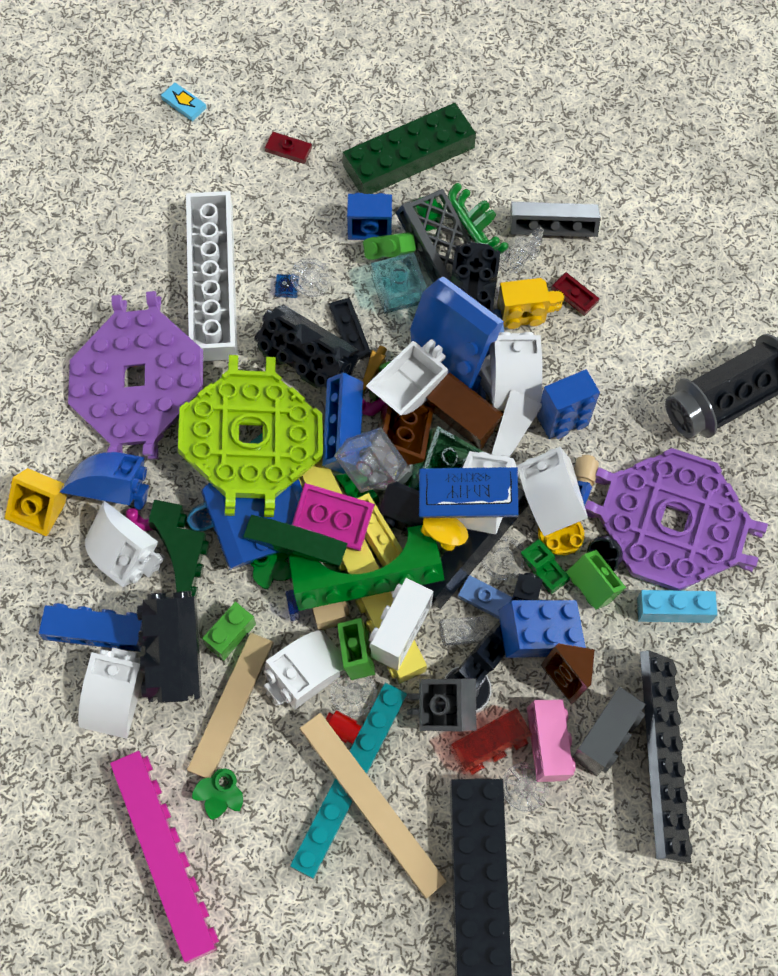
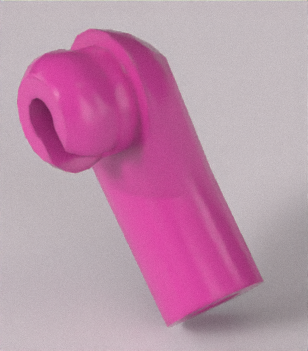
[362,398,385,416]
[125,508,153,531]

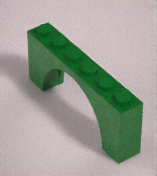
[289,525,444,611]

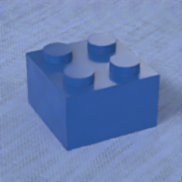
[347,193,392,240]

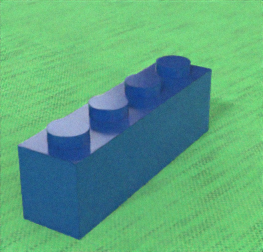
[322,372,363,474]
[38,603,142,652]

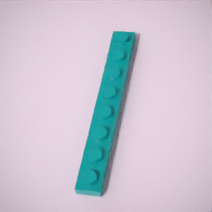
[290,682,407,880]

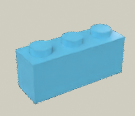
[637,590,718,623]

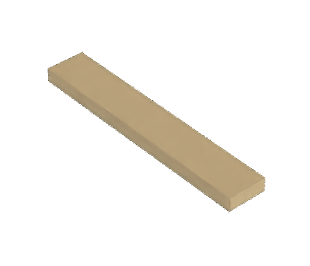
[187,633,274,778]

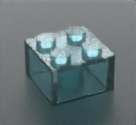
[371,252,427,314]

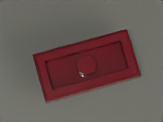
[265,131,312,164]
[551,272,600,316]

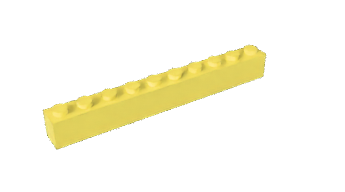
[299,457,427,684]

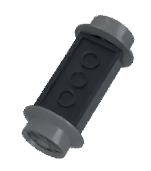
[665,334,778,438]

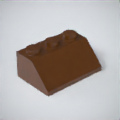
[370,403,434,468]

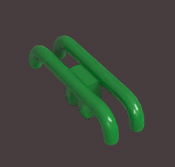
[448,183,508,254]

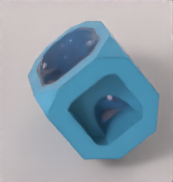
[186,502,214,531]

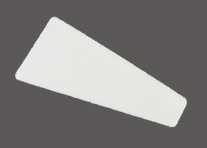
[491,390,542,457]

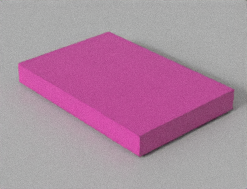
[292,483,375,551]

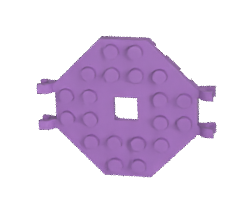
[68,291,203,460]
[585,448,768,591]

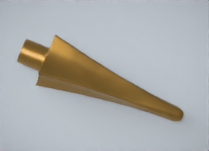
[362,346,387,394]

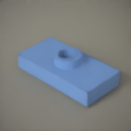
[458,575,512,620]

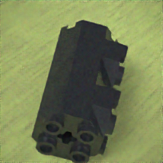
[451,242,501,313]
[254,304,359,388]
[137,591,202,703]

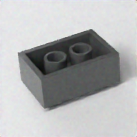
[573,686,646,776]

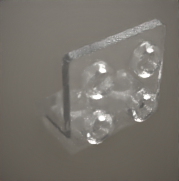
[499,227,543,277]

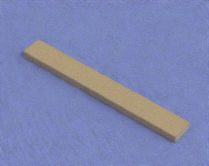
[299,713,447,899]

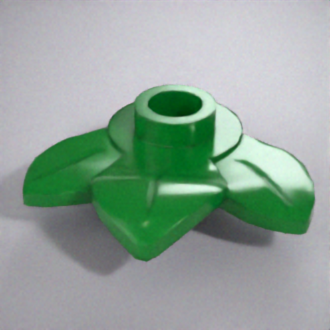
[250,552,292,590]
[192,768,243,820]

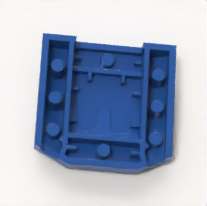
[410,277,504,392]
[201,479,303,570]

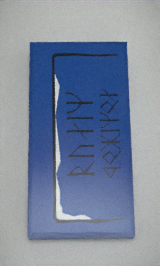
[419,467,519,518]

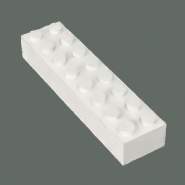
[186,191,238,361]

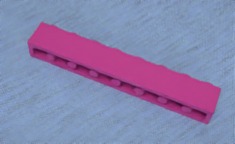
[110,751,219,964]

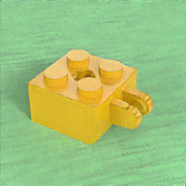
[497,278,564,329]

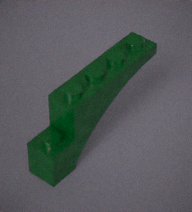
[148,500,209,598]

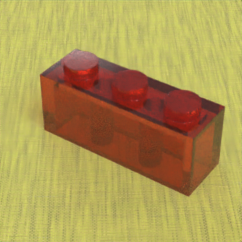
[449,708,532,775]

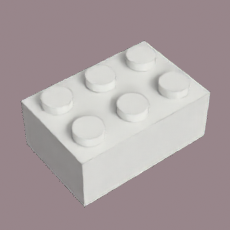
[369,578,433,671]

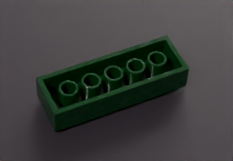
[343,103,476,194]

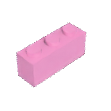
[527,700,576,782]

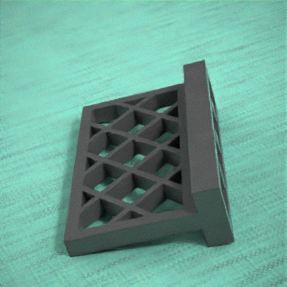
[395,189,472,283]

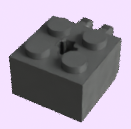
[407,679,477,732]

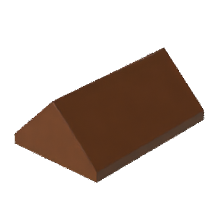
[426,373,503,451]
[541,643,595,705]

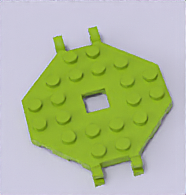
[178,355,323,517]

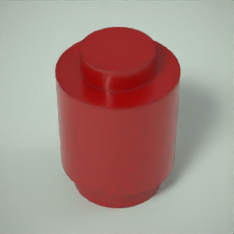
[326,710,362,744]

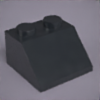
[379,479,424,536]

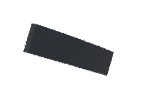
[454,620,505,689]

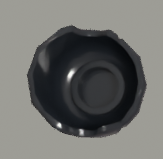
[586,535,623,571]

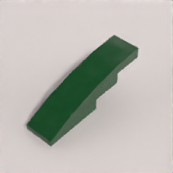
[243,515,348,568]

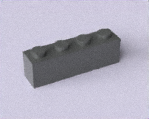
[510,202,601,237]

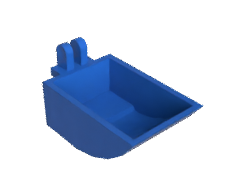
[60,452,149,510]

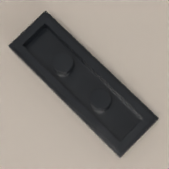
[329,297,371,360]

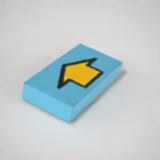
[161,83,207,122]

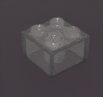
[334,427,408,493]

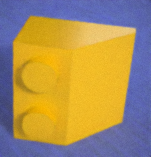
[4,468,67,536]

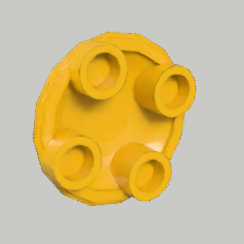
[421,518,468,551]
[538,522,584,556]

